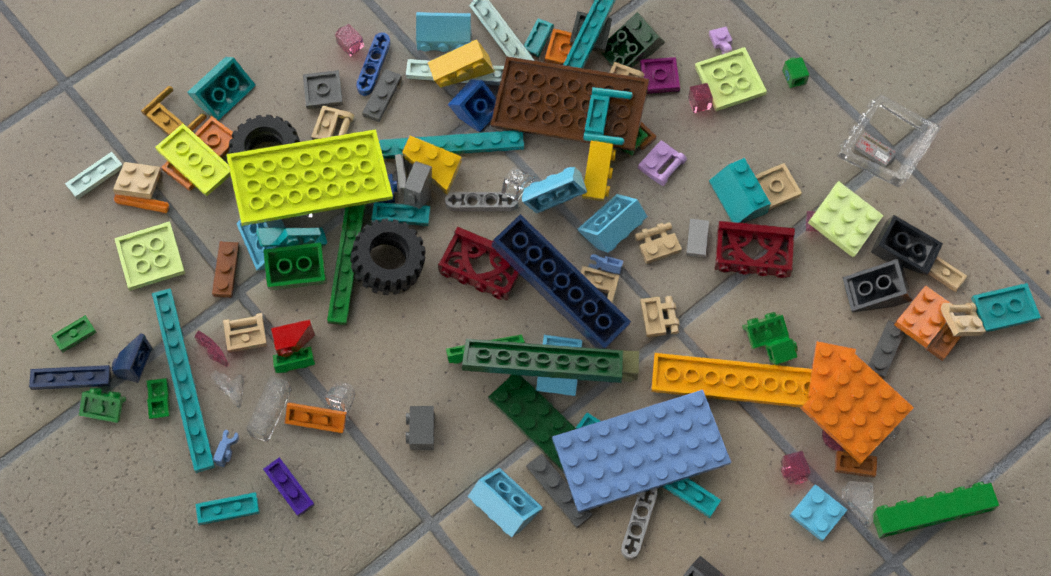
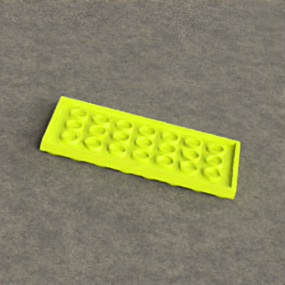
[227,129,393,226]

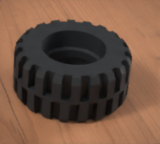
[229,114,300,154]
[350,218,426,295]

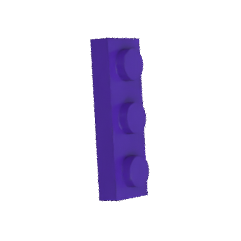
[263,457,315,517]

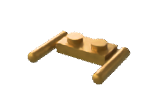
[141,86,207,136]

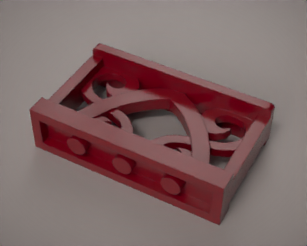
[714,221,795,278]
[438,226,520,300]

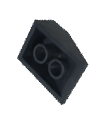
[871,215,943,275]
[843,259,913,313]

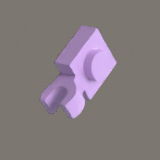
[709,27,732,54]

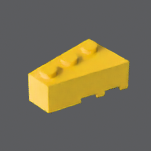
[428,39,495,88]
[402,135,462,195]
[582,141,616,202]

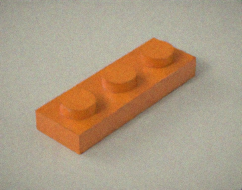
[285,403,347,433]

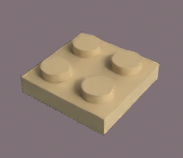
[113,162,161,199]
[755,163,802,210]

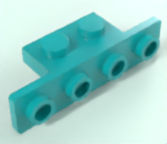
[256,227,328,247]

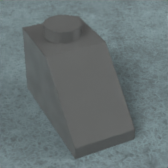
[404,161,432,209]

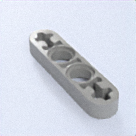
[445,192,518,211]
[621,488,657,560]

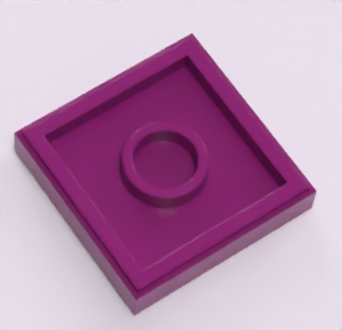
[640,57,680,94]

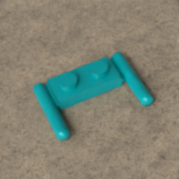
[583,87,633,145]

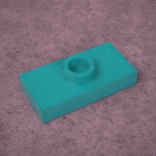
[524,18,555,57]

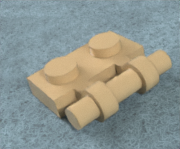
[635,222,682,264]
[640,296,679,337]

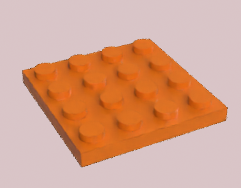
[800,353,914,464]

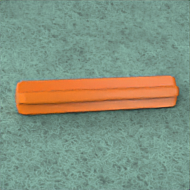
[114,194,169,213]

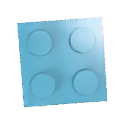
[790,484,847,541]

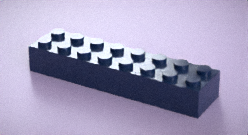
[492,214,631,349]

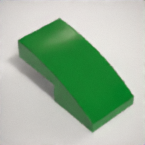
[147,378,170,419]

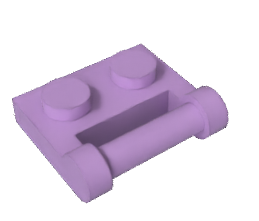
[638,140,687,186]

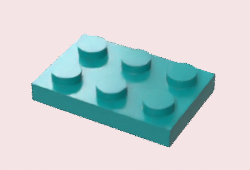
[971,283,1041,333]

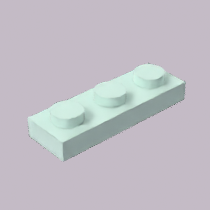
[65,152,123,200]

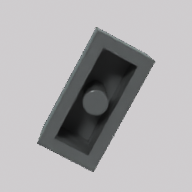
[406,406,435,450]

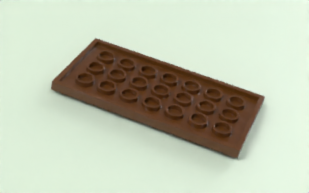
[490,56,650,151]

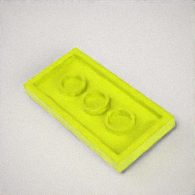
[155,124,231,197]

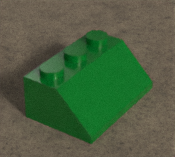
[263,242,327,291]

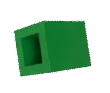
[782,57,809,88]
[765,337,798,365]

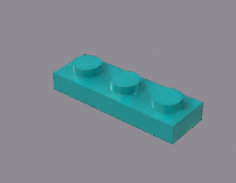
[372,202,430,226]
[195,492,260,525]

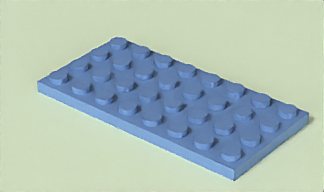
[552,390,731,513]

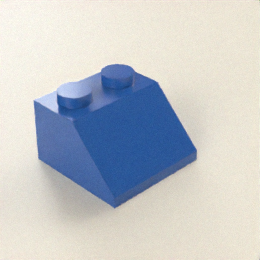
[448,79,497,132]

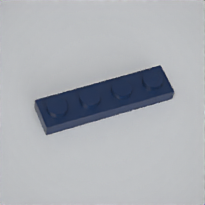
[29,365,111,390]

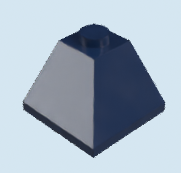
[112,333,152,383]

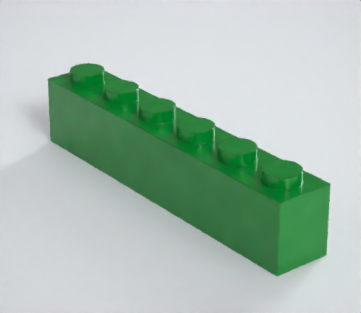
[872,482,1000,539]

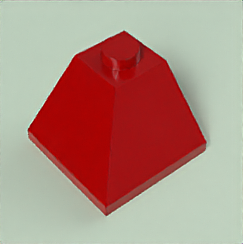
[271,319,315,357]

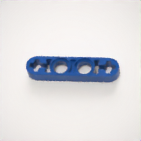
[356,32,390,96]

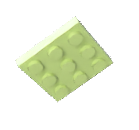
[695,47,767,111]
[808,181,883,257]
[114,222,185,291]

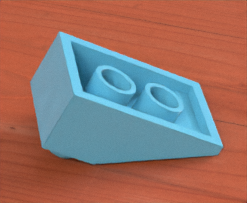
[536,335,582,396]

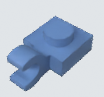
[588,254,623,274]
[213,430,239,467]

